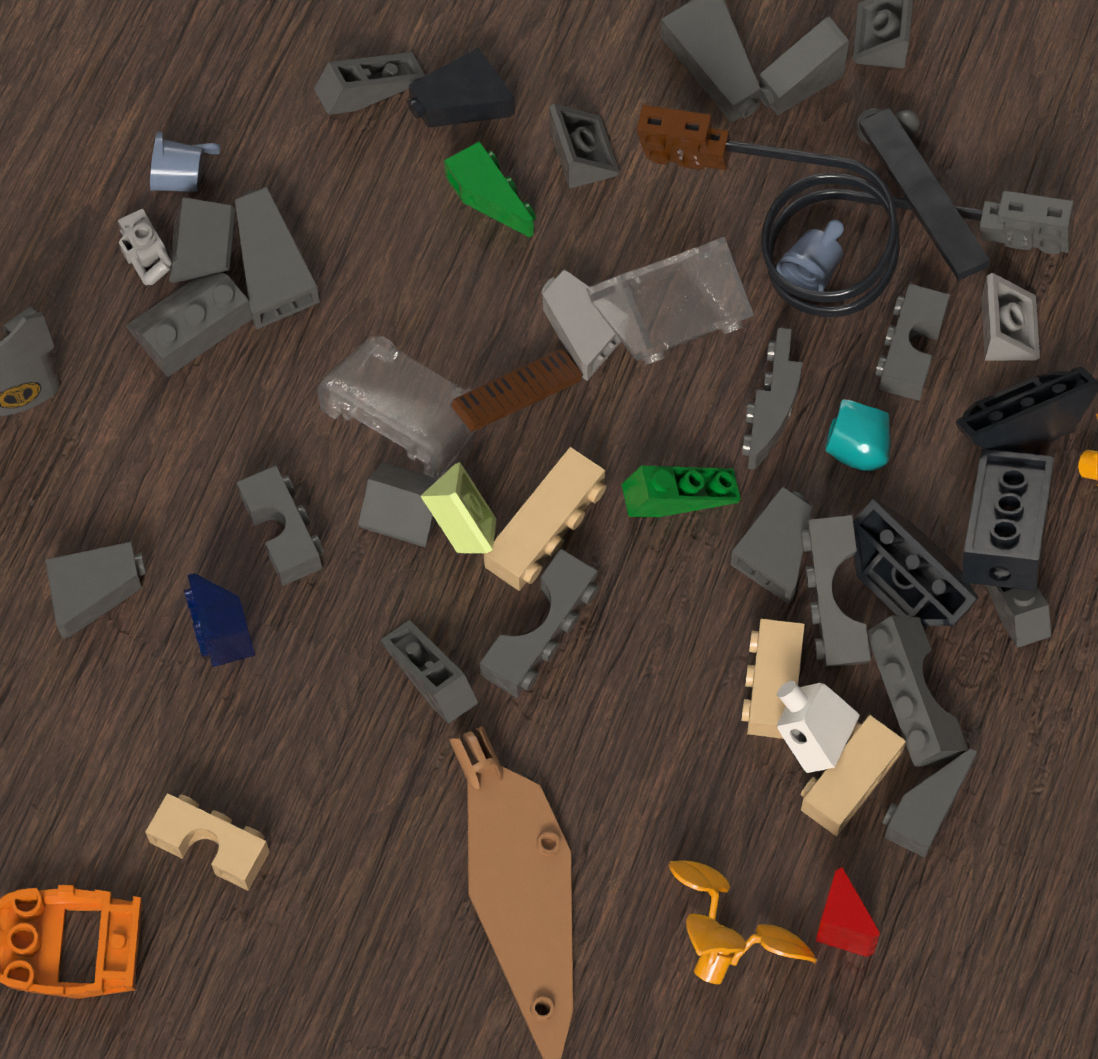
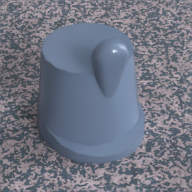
[150,131,221,192]
[776,220,844,292]

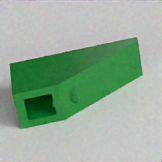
[444,141,536,238]
[621,465,741,517]

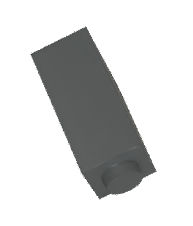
[759,17,849,116]
[730,487,812,605]
[45,542,146,639]

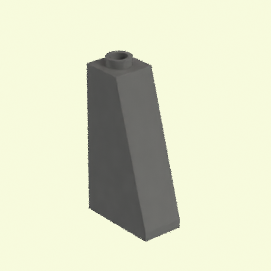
[660,0,761,123]
[235,187,320,330]

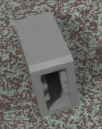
[542,270,631,381]

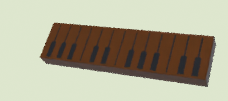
[451,349,583,432]

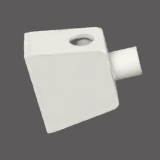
[777,681,860,773]

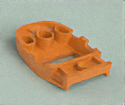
[0,885,143,999]

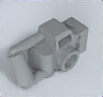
[118,208,172,285]

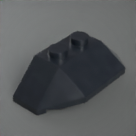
[956,366,1098,454]
[853,499,979,626]

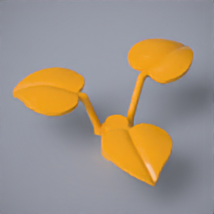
[669,860,817,984]

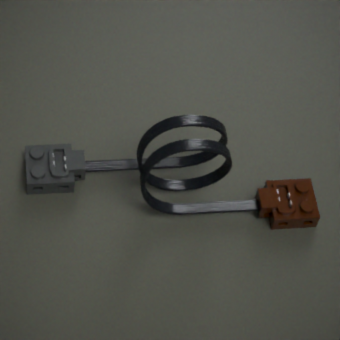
[636,105,1074,317]

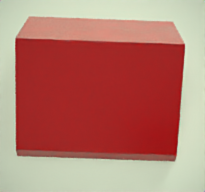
[816,868,880,957]

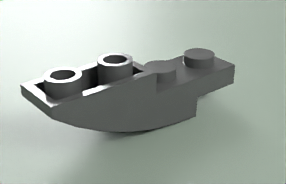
[742,328,803,470]

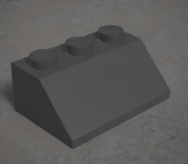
[126,272,252,378]

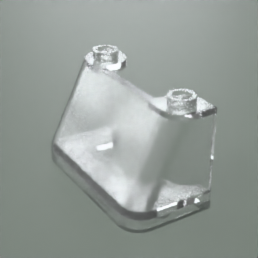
[586,237,754,365]
[317,336,475,479]

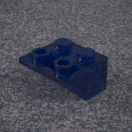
[184,573,255,667]

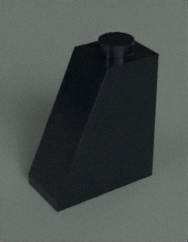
[407,47,515,128]

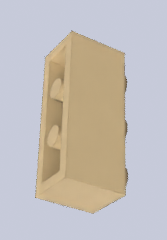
[741,619,804,739]
[800,715,906,837]

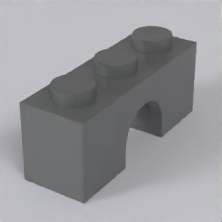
[875,284,950,401]
[237,465,325,586]

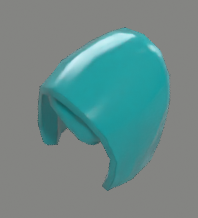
[825,399,891,471]

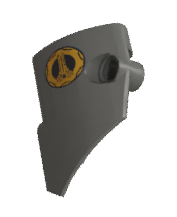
[0,306,60,417]

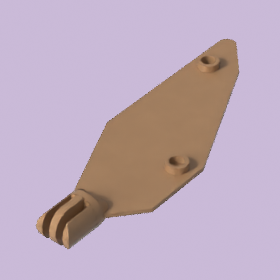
[449,726,573,1059]

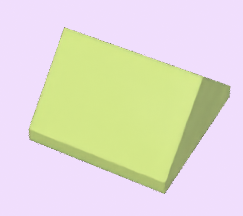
[421,462,496,553]

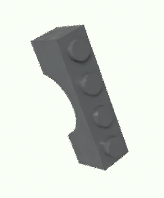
[801,515,871,668]
[480,549,599,698]
[867,616,968,767]

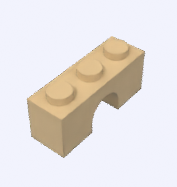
[145,793,270,891]

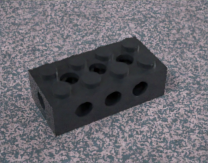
[962,449,1054,591]

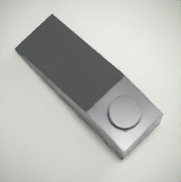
[314,52,426,115]
[380,620,478,724]
[883,748,977,858]

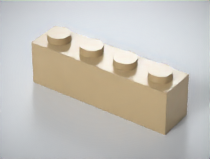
[484,447,606,591]

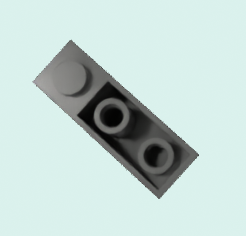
[986,585,1051,648]

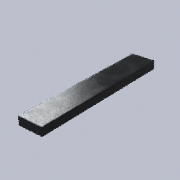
[859,108,990,281]

